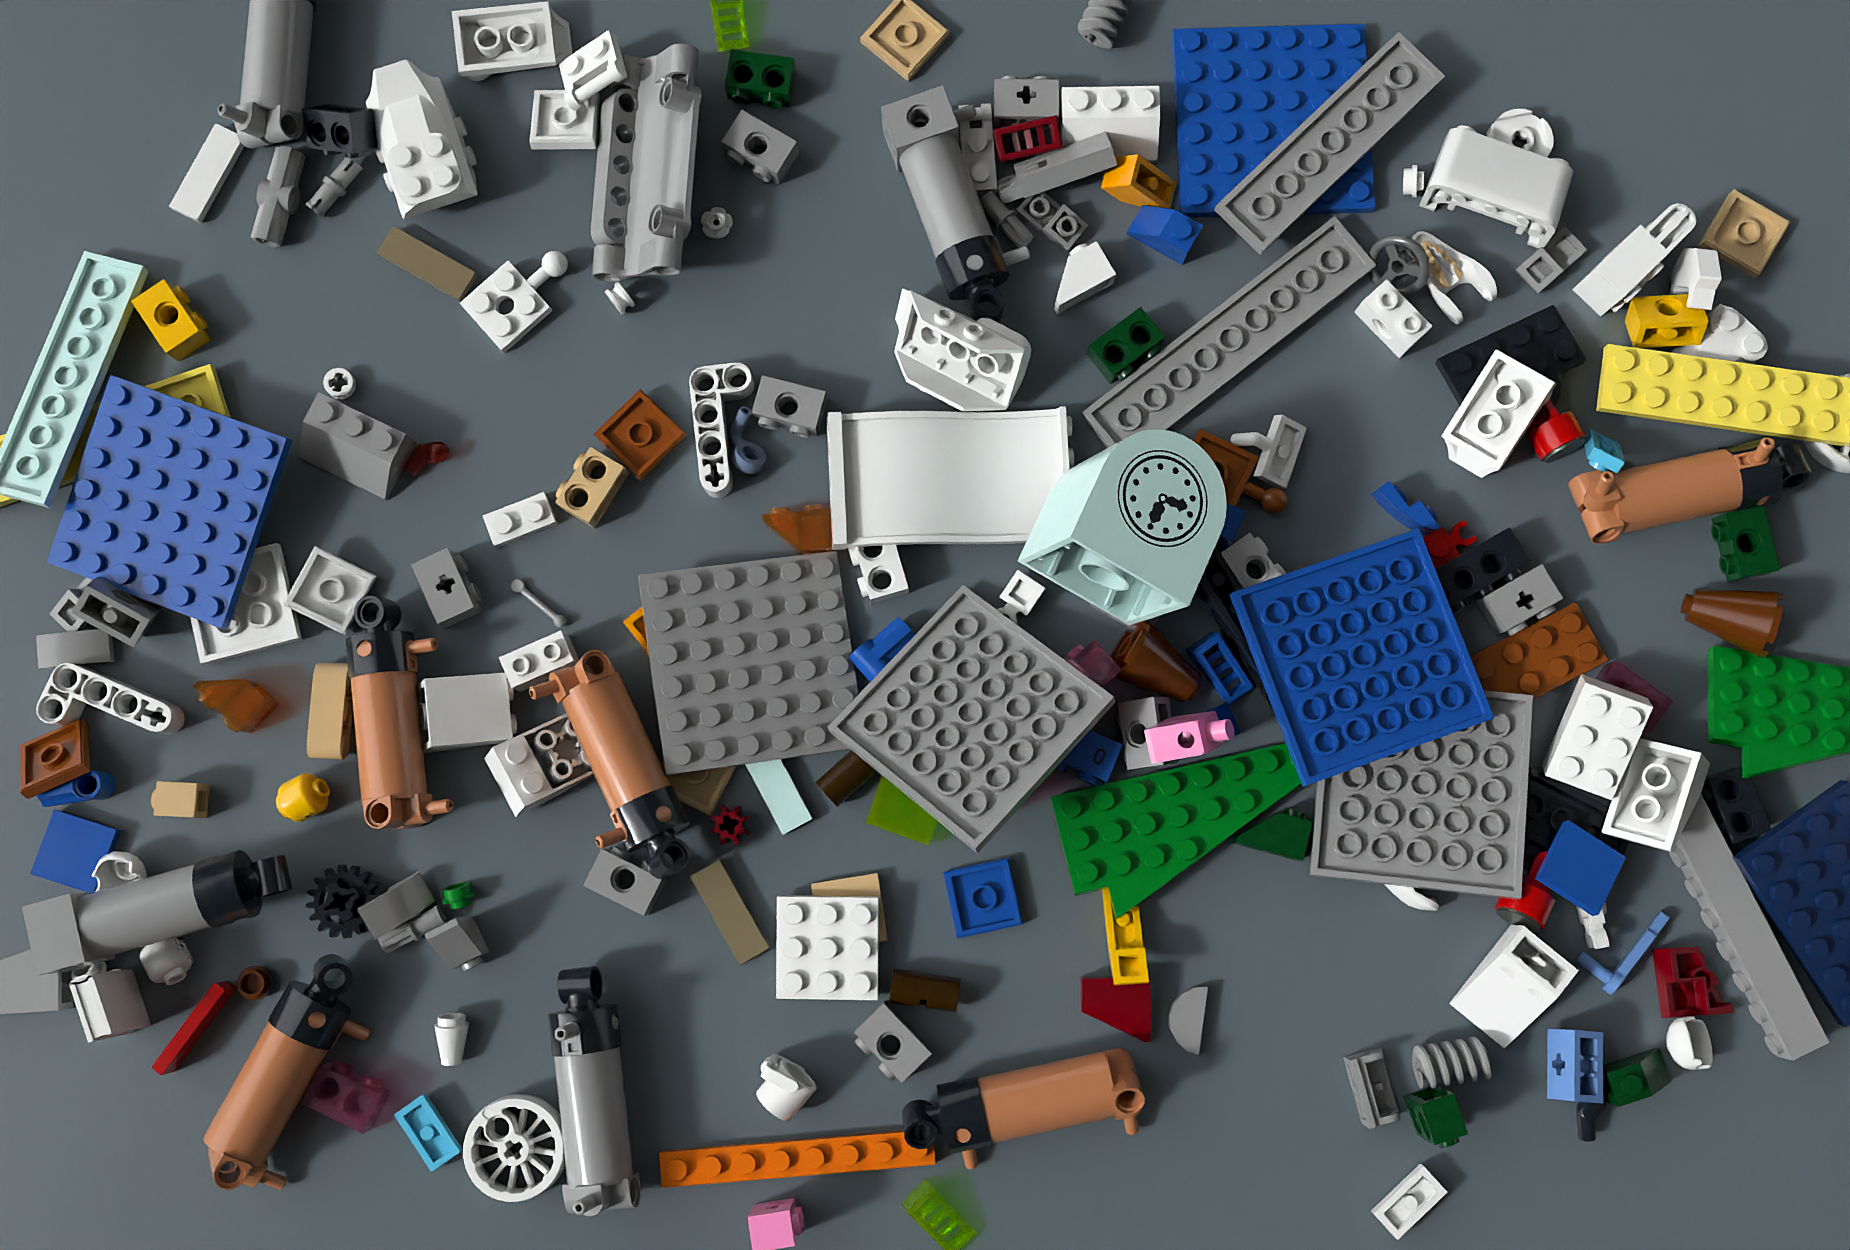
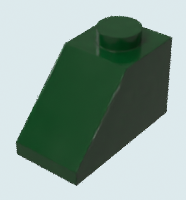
[1232,808,1313,861]
[1603,1048,1671,1107]

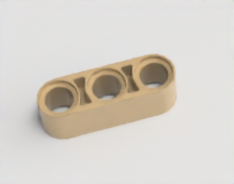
[307,662,353,760]

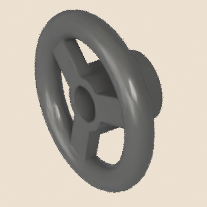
[1368,234,1430,297]

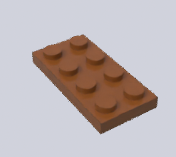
[1470,602,1608,700]

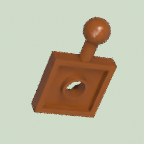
[1193,428,1288,514]

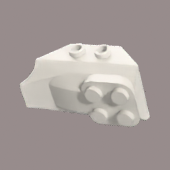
[366,59,477,220]
[894,288,1031,411]

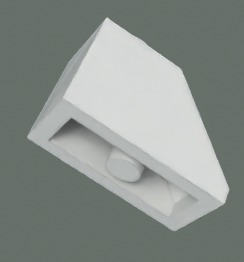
[1054,241,1116,315]

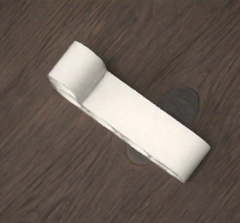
[689,363,755,498]
[36,663,185,734]

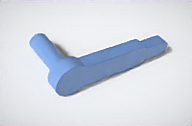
[1575,911,1670,995]

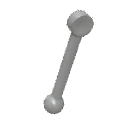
[511,579,567,627]

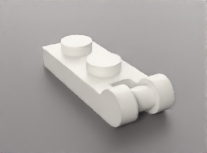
[958,103,997,195]

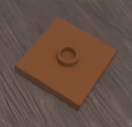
[594,389,687,481]
[20,718,90,799]

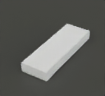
[169,123,244,223]

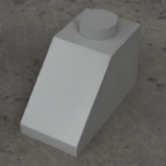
[425,916,490,972]

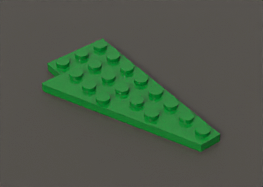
[1707,646,1850,779]
[1051,743,1302,919]

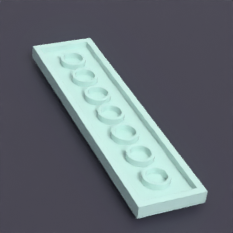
[0,251,149,508]

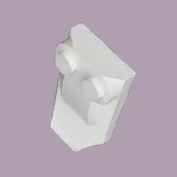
[452,1,573,81]
[1670,304,1769,364]
[1442,350,1557,478]

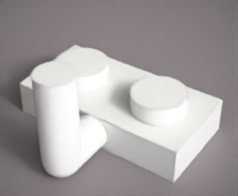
[1230,415,1307,489]

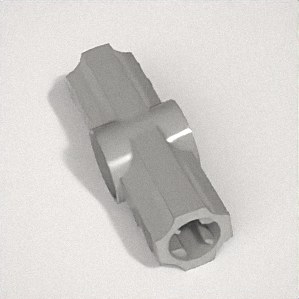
[250,145,306,248]

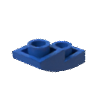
[1371,481,1440,536]

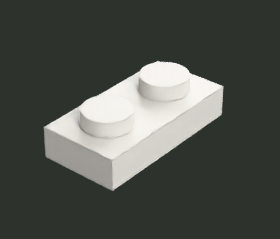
[483,492,558,548]
[1371,1164,1447,1240]

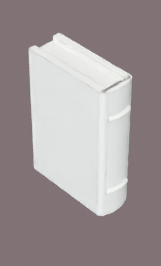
[69,969,151,1043]

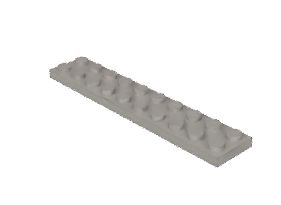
[1081,216,1376,448]

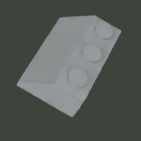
[298,392,417,500]

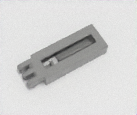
[997,132,1117,203]

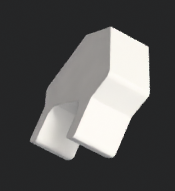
[1669,248,1722,310]

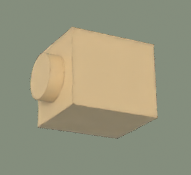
[151,781,210,818]

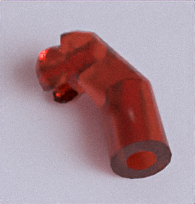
[402,441,449,477]

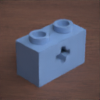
[1547,1029,1603,1103]

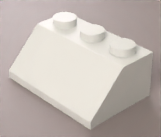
[1059,86,1160,163]

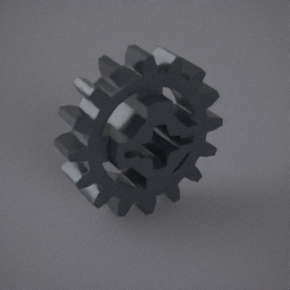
[306,865,380,939]

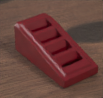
[993,115,1063,163]

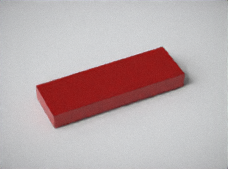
[152,981,237,1075]

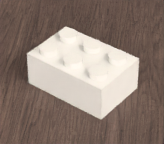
[1542,674,1653,800]

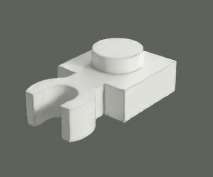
[997,570,1046,624]
[1576,903,1609,949]

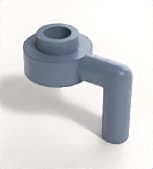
[728,406,767,474]

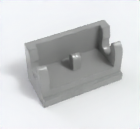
[1343,1047,1401,1129]

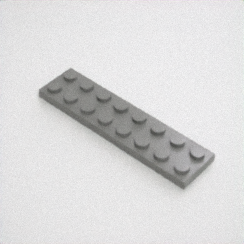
[1214,32,1445,255]

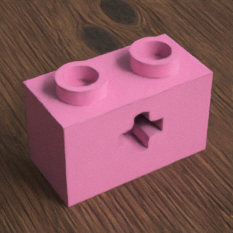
[747,1198,805,1250]

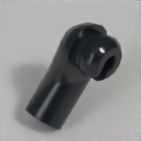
[1576,1094,1607,1142]

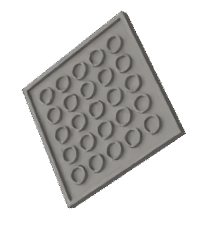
[638,551,859,776]
[827,585,1115,854]
[1309,690,1533,899]

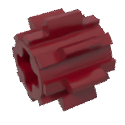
[710,805,751,845]

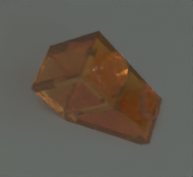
[762,504,833,555]
[193,679,279,733]

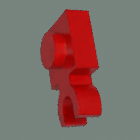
[1423,521,1476,569]

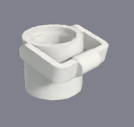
[756,1053,817,1122]

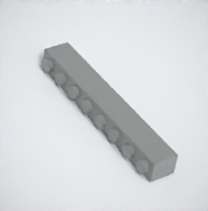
[1669,794,1830,1061]

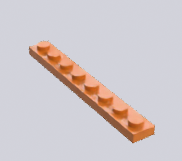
[659,1130,936,1188]

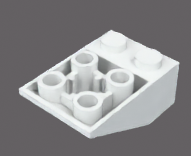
[484,713,594,817]
[1449,924,1579,1048]

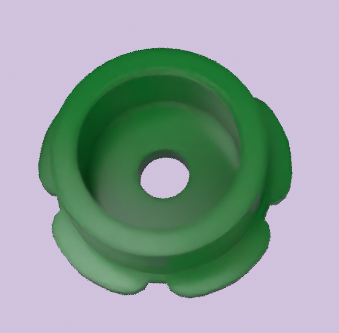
[442,882,475,909]

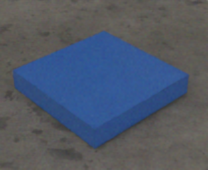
[30,809,121,893]
[1535,820,1626,916]
[943,858,1023,939]

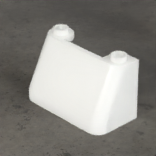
[1419,125,1573,248]

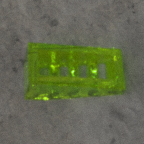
[709,0,750,52]
[902,1179,976,1250]

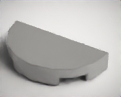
[1168,986,1208,1055]

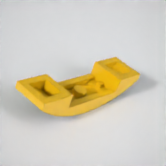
[1102,889,1149,985]

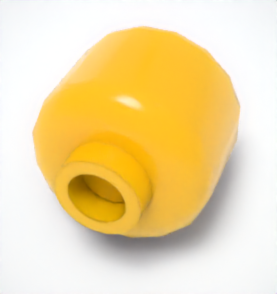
[276,773,330,822]

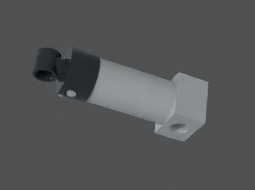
[881,85,1030,323]
[22,850,293,975]

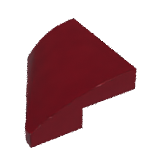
[1652,946,1734,1018]
[1080,976,1151,1042]

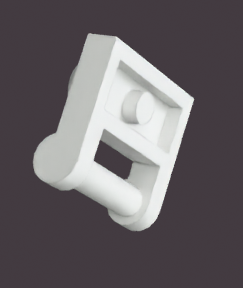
[558,30,627,111]

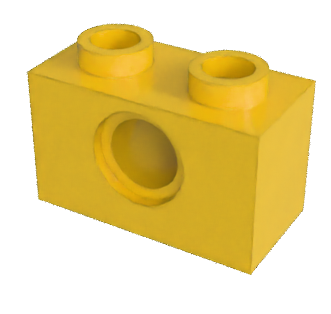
[131,279,211,361]
[1625,294,1709,348]

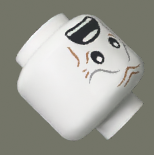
[140,936,193,985]

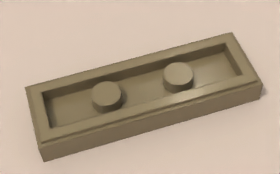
[376,226,478,302]
[690,860,770,965]

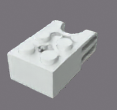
[1572,203,1696,317]

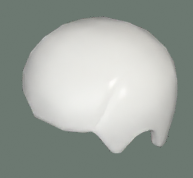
[92,851,147,892]
[1666,1016,1713,1070]

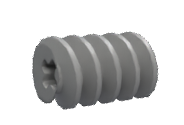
[1077,0,1133,49]
[1412,1037,1491,1089]

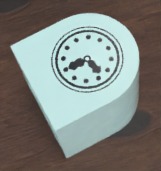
[1018,429,1227,625]

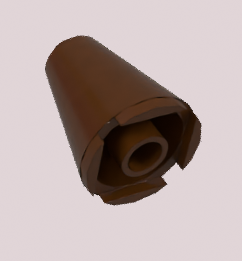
[1680,589,1785,658]
[1105,620,1201,702]

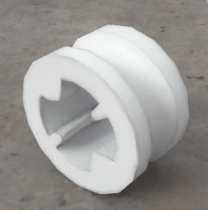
[604,282,635,315]
[323,368,356,400]

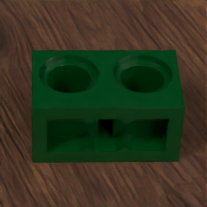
[724,49,796,109]
[1086,307,1165,384]
[1403,1085,1468,1148]

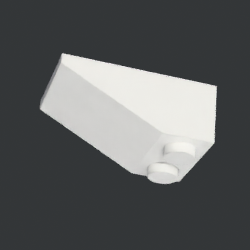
[1602,738,1710,852]

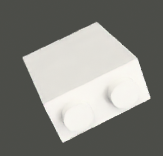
[417,673,517,753]

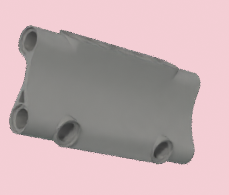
[591,43,702,282]

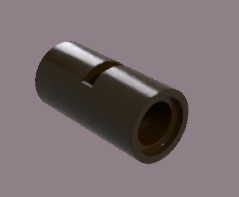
[815,750,877,807]
[889,969,961,1012]

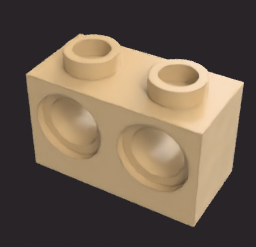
[555,447,629,529]

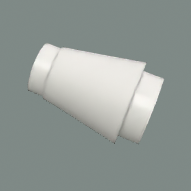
[434,1013,469,1066]

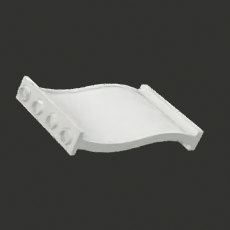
[827,406,1074,550]

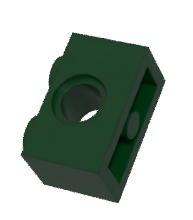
[1711,506,1780,583]

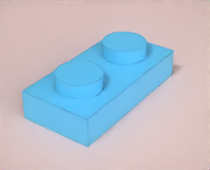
[1584,429,1625,474]
[394,1093,463,1172]

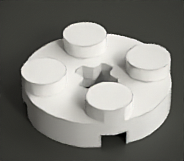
[1487,109,1554,157]

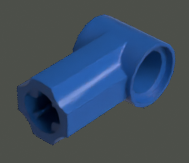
[849,616,915,682]
[37,770,116,807]

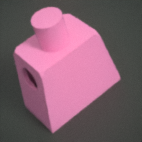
[1144,711,1234,764]

